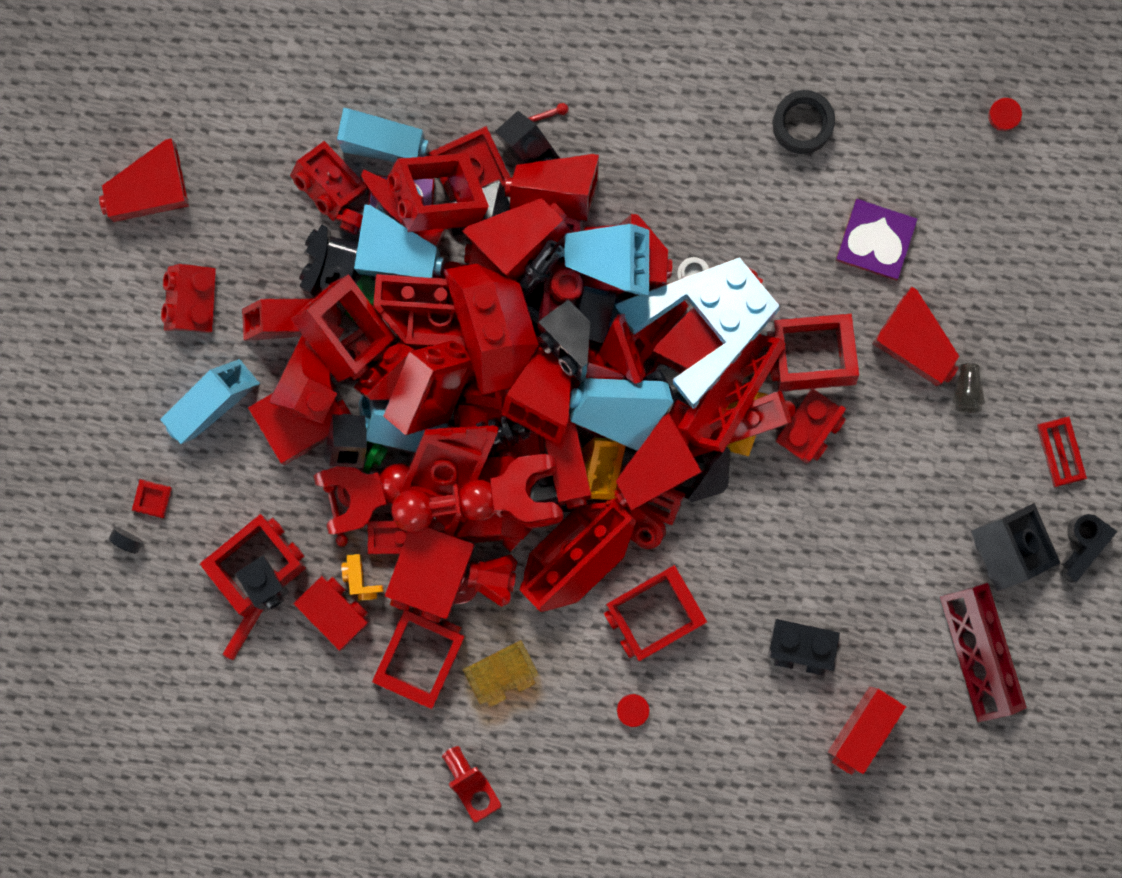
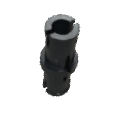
[517,240,565,302]

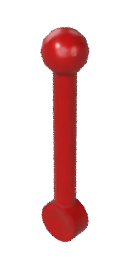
[528,103,569,122]
[323,486,348,547]

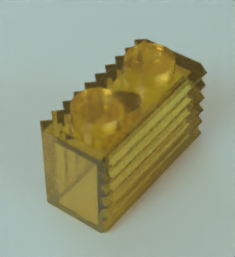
[462,640,539,707]

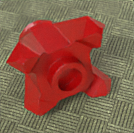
[467,555,518,607]

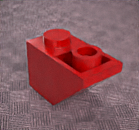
[353,341,414,400]

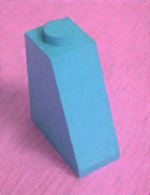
[337,108,429,162]
[354,205,444,278]
[564,224,649,296]
[160,359,260,444]
[569,378,673,451]
[358,395,451,452]

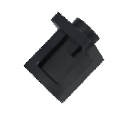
[235,556,289,611]

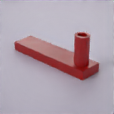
[688,391,795,457]

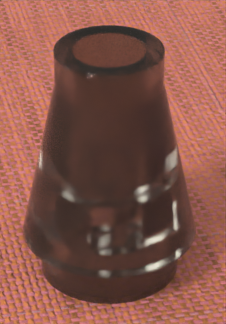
[952,363,985,413]

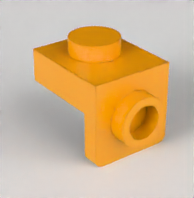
[341,554,384,601]

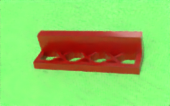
[677,333,786,452]

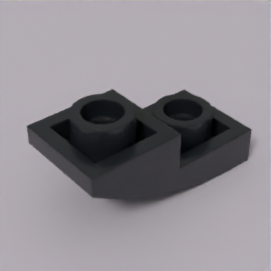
[299,224,331,297]

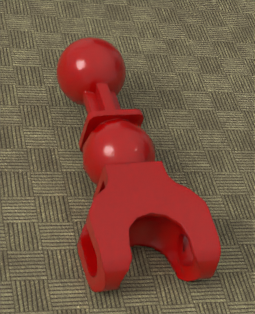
[392,454,563,532]
[313,464,411,534]

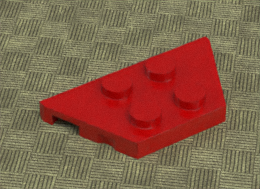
[401,425,498,536]

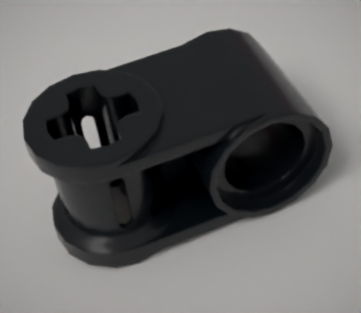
[320,237,358,302]

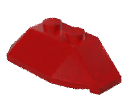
[444,263,539,396]
[374,274,467,349]
[519,499,636,612]

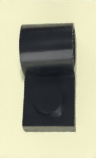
[1060,514,1117,583]

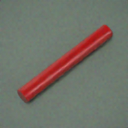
[223,570,277,660]

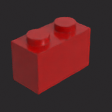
[293,576,370,651]

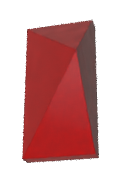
[598,313,646,384]

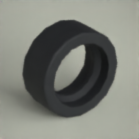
[772,90,835,154]

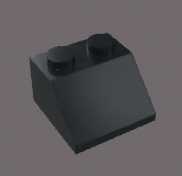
[971,503,1061,591]

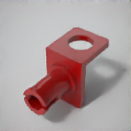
[442,746,502,823]

